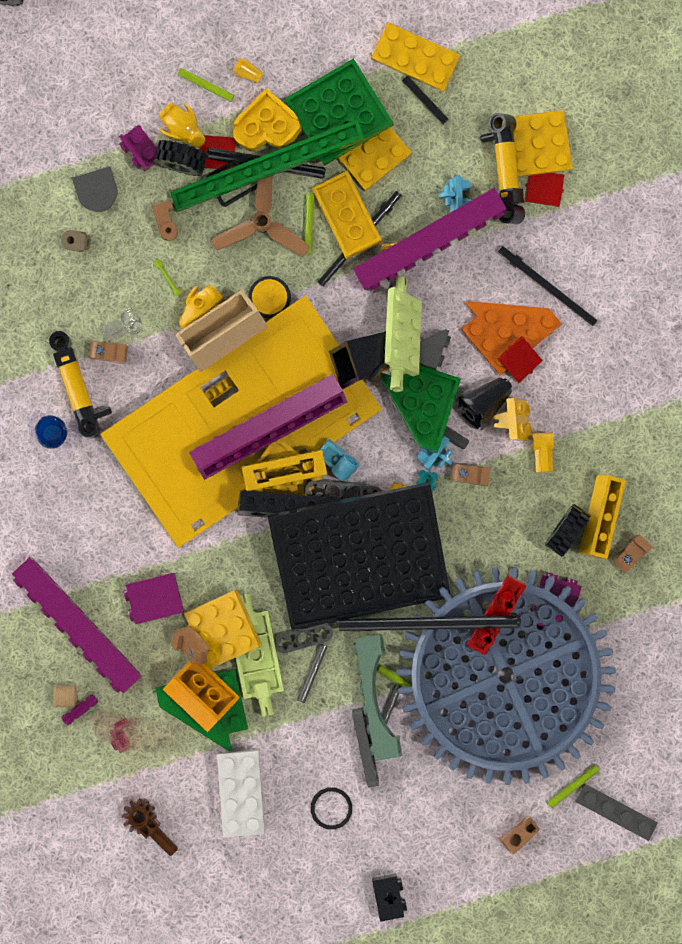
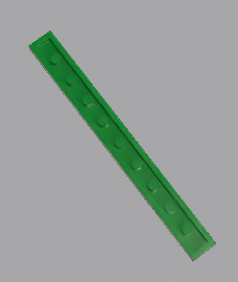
[170,119,365,212]

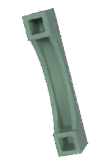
[353,634,403,761]

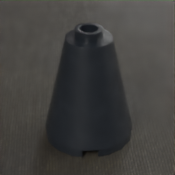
[456,377,512,430]

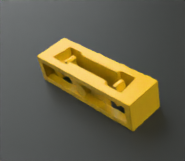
[241,449,327,492]

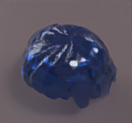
[35,415,68,449]

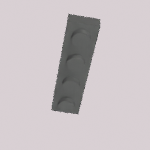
[575,784,658,841]

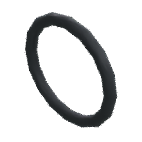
[311,787,352,830]

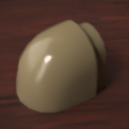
[61,230,91,252]

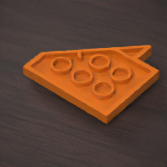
[461,301,562,375]

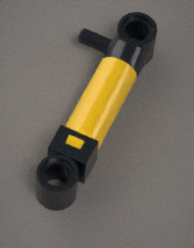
[480,113,525,224]
[49,331,112,439]

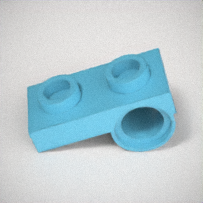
[320,439,361,481]

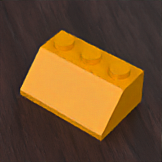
[163,661,240,732]

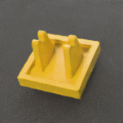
[493,398,532,441]

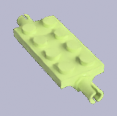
[385,276,422,392]
[236,594,284,717]

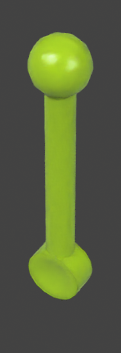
[155,260,181,296]

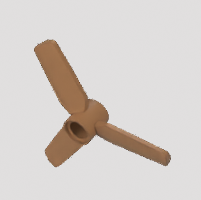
[212,176,309,257]

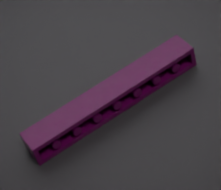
[353,187,507,291]
[189,374,348,480]
[12,557,143,693]

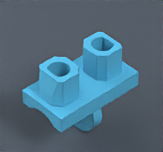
[439,175,472,212]
[417,436,453,471]

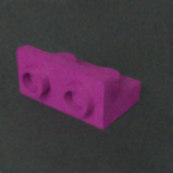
[119,125,157,172]

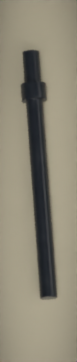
[317,191,402,287]
[498,246,597,326]

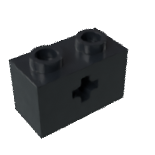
[372,873,407,922]

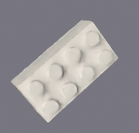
[217,749,265,837]

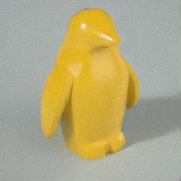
[159,102,205,148]
[179,284,224,329]

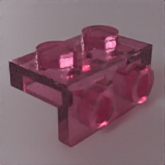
[109,718,134,753]

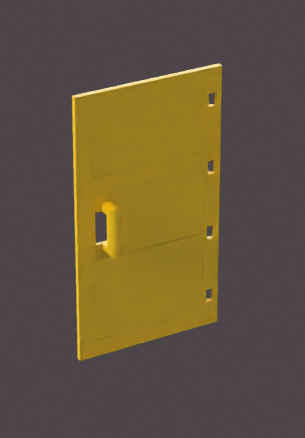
[100,295,383,548]

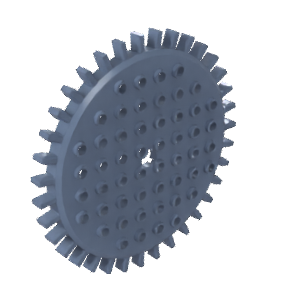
[397,567,616,785]

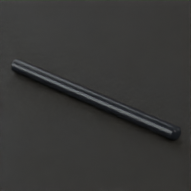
[338,615,521,631]

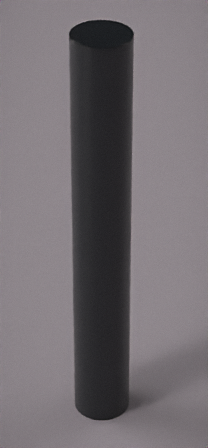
[402,76,449,124]

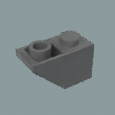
[419,329,451,370]

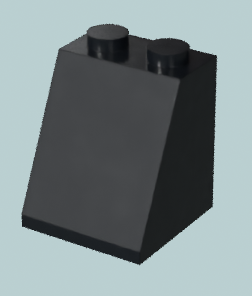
[329,331,386,390]

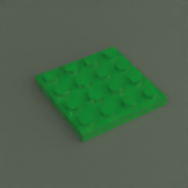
[285,58,394,166]

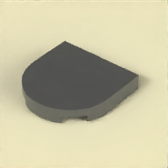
[72,166,118,212]

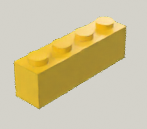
[578,475,626,559]

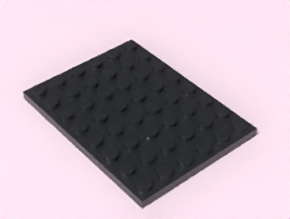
[267,482,451,630]

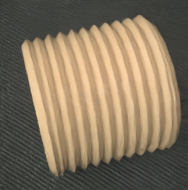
[54,685,77,707]

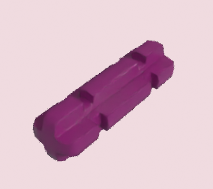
[61,694,98,725]

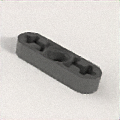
[275,624,333,653]

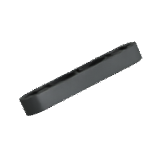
[304,480,382,499]
[352,707,379,788]

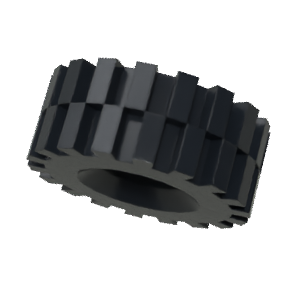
[153,140,208,176]
[545,504,591,557]

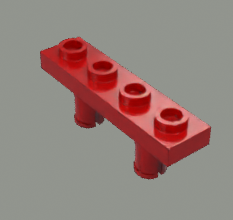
[467,575,526,655]

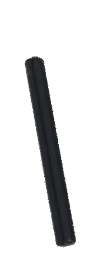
[207,147,326,179]

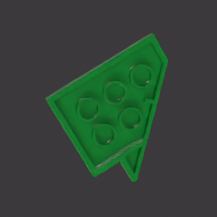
[380,365,461,453]
[155,669,248,751]

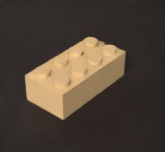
[175,290,268,372]

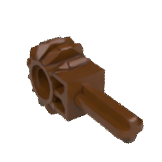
[122,798,178,856]

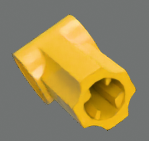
[532,432,554,473]

